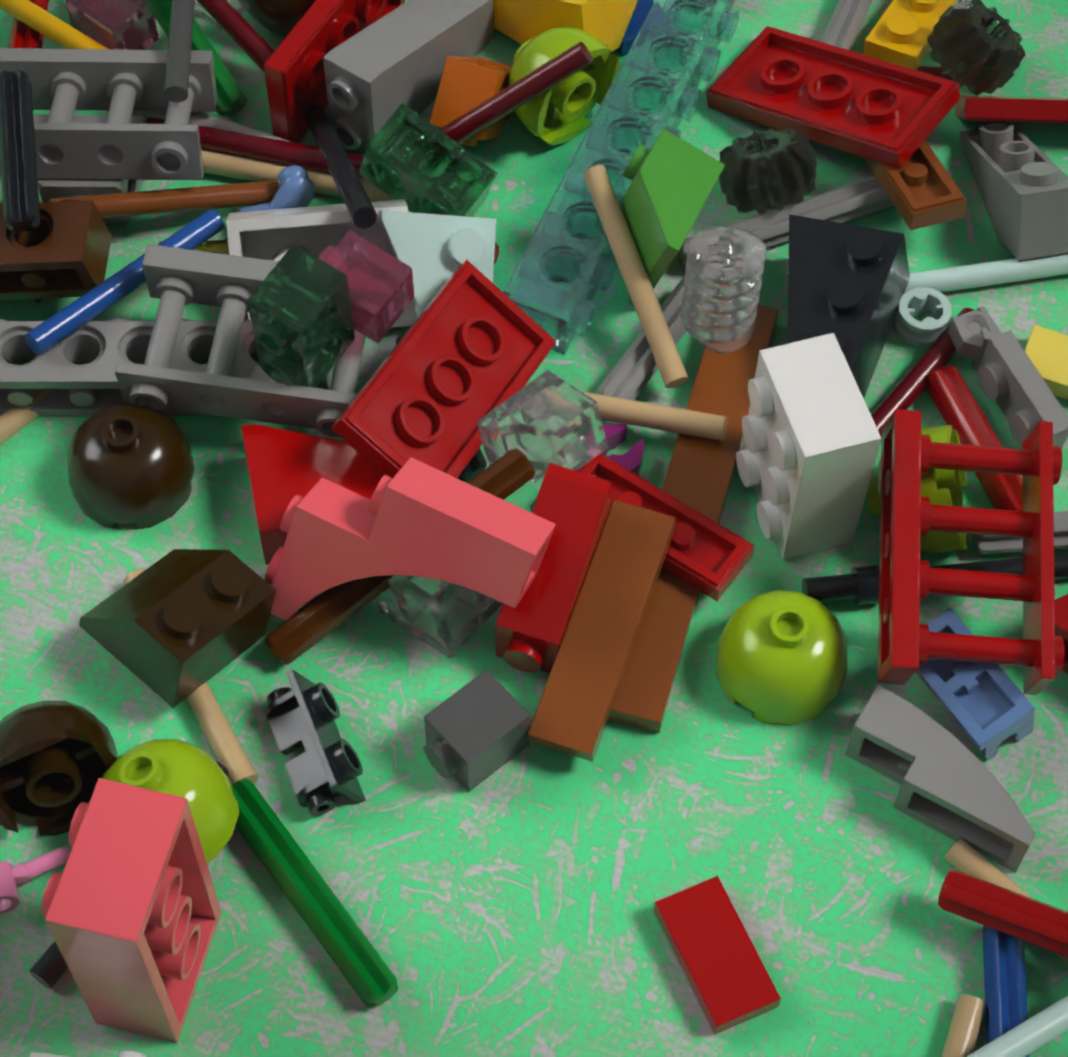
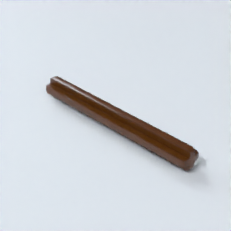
[265,449,535,665]

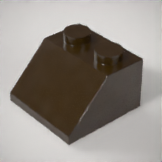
[79,549,276,708]

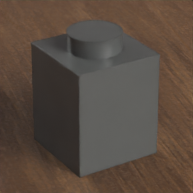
[423,669,531,792]

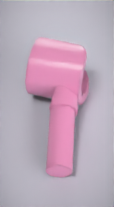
[0,845,70,914]

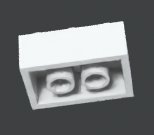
[736,333,882,560]

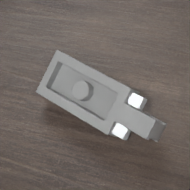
[948,306,1068,449]

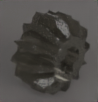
[927,0,1026,96]
[719,127,817,215]

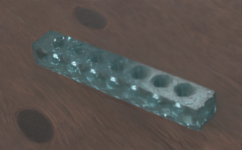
[503,0,740,355]

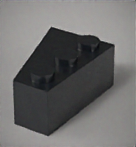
[788,214,910,399]

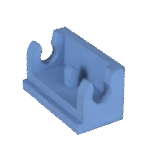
[916,608,1035,760]

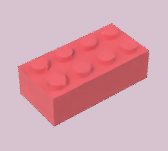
[41,778,221,1043]

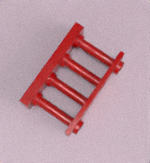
[878,409,1065,695]

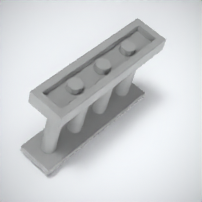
[0,48,218,180]
[115,244,394,437]

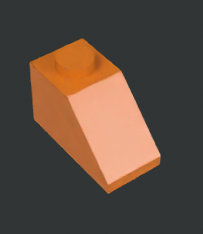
[429,56,512,147]

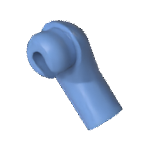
[238,165,314,212]

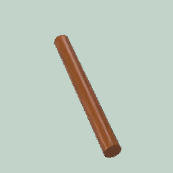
[49,180,280,218]

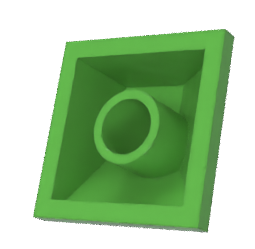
[620,128,725,306]

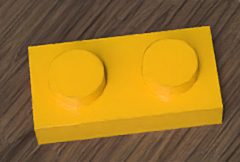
[863,0,958,70]

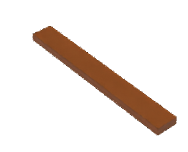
[608,296,779,733]

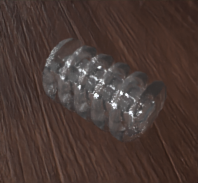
[680,225,766,354]

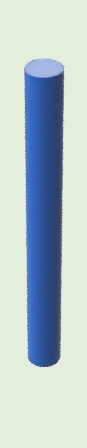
[25,209,224,355]

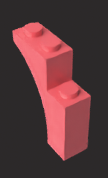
[265,457,556,621]

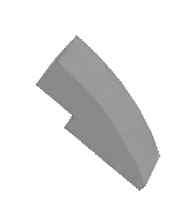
[845,684,1036,872]

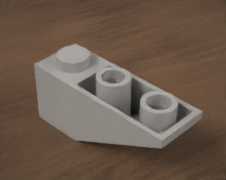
[959,121,1068,261]

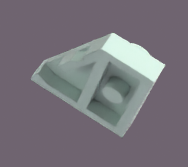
[377,210,496,317]

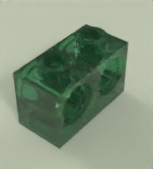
[359,103,498,217]
[247,244,355,388]

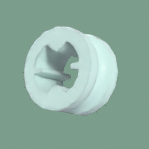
[894,287,952,347]

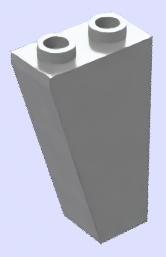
[323,0,494,160]

